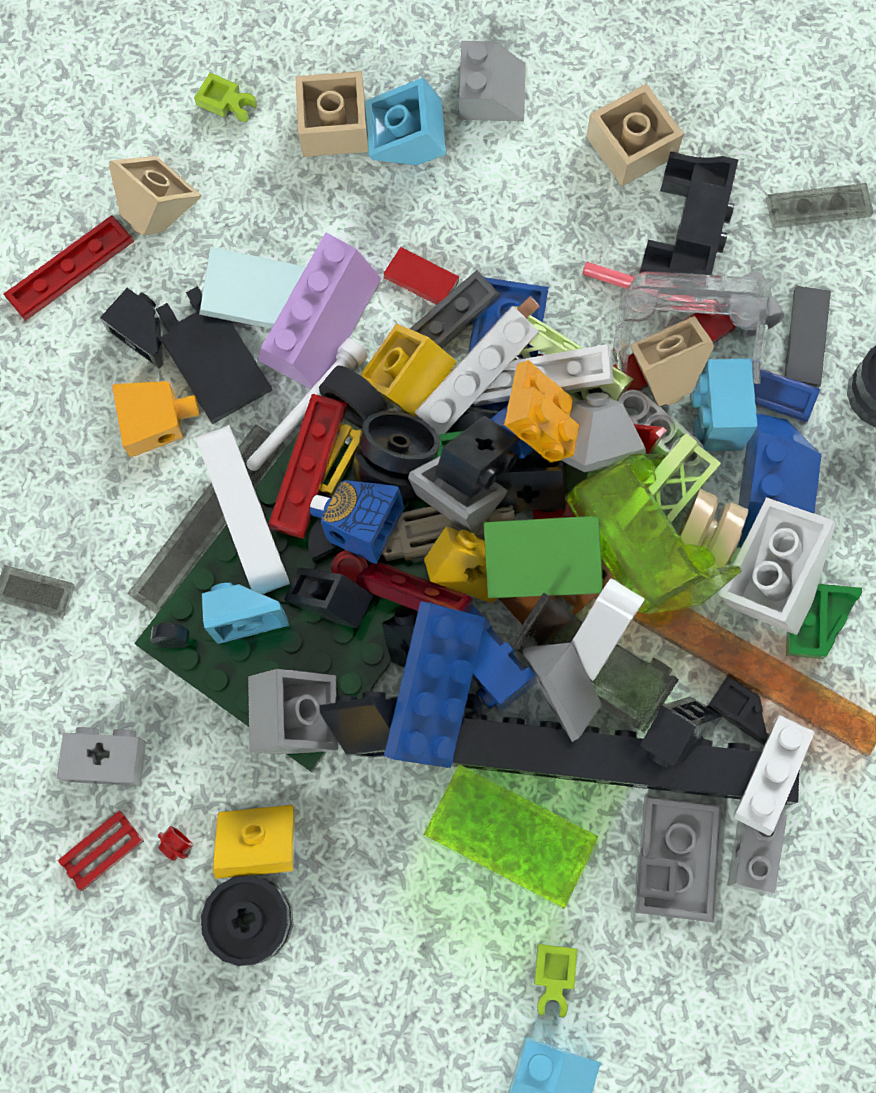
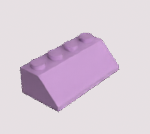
[257,232,381,389]

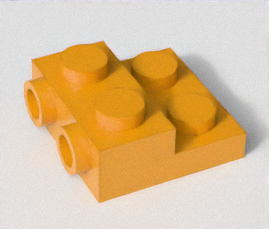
[504,360,579,462]

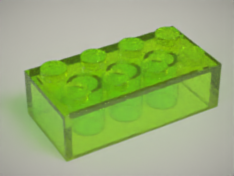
[423,765,599,909]

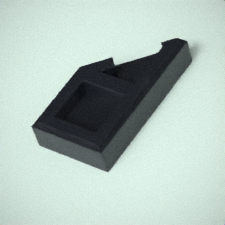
[707,675,769,746]

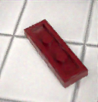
[356,562,473,613]

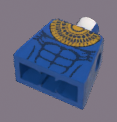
[310,480,404,564]

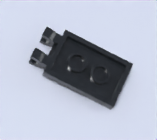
[155,286,273,425]

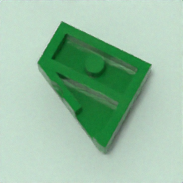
[786,584,862,659]

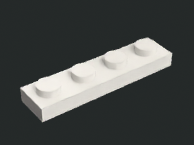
[415,306,539,435]
[473,344,614,406]

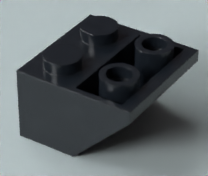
[319,691,398,758]

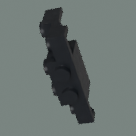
[638,151,739,288]

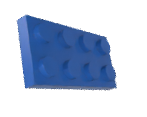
[384,601,486,768]

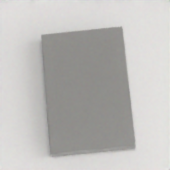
[635,796,721,922]

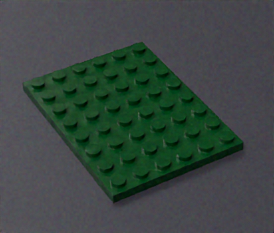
[134,432,431,773]

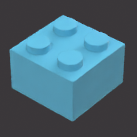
[690,358,758,451]

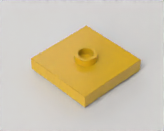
[213,805,295,879]

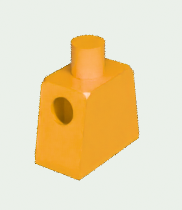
[112,381,200,457]

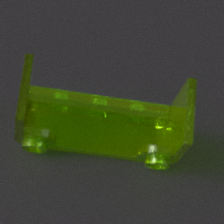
[567,454,742,614]

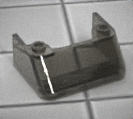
[509,592,679,733]

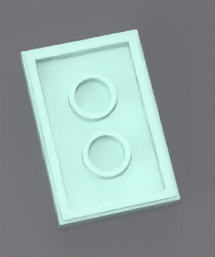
[199,247,306,329]

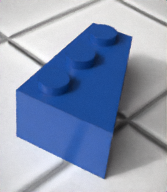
[468,604,536,712]

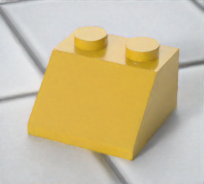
[360,323,457,417]

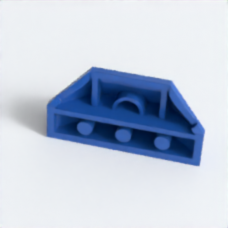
[737,413,822,548]

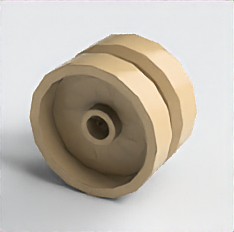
[668,489,748,582]

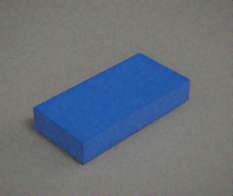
[752,366,821,422]

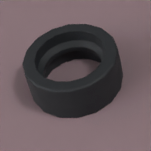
[319,365,387,429]

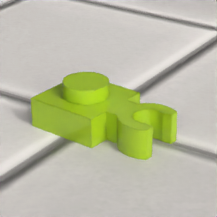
[194,72,257,122]
[534,944,578,1018]

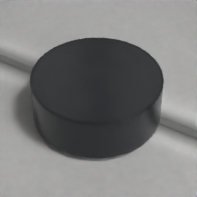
[150,623,190,649]

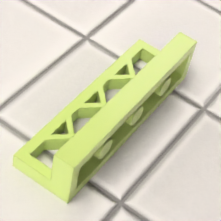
[504,306,633,402]
[600,433,721,575]

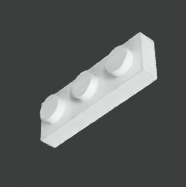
[733,715,815,836]

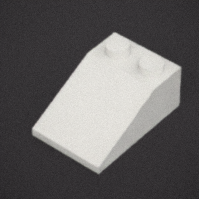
[718,498,836,635]

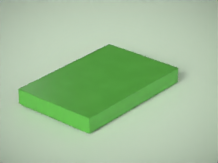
[484,516,603,598]

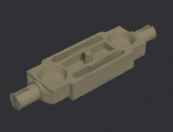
[382,505,515,561]

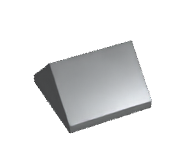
[408,456,507,534]
[521,642,602,742]

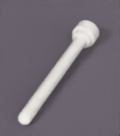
[247,338,368,471]

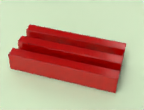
[57,811,144,891]

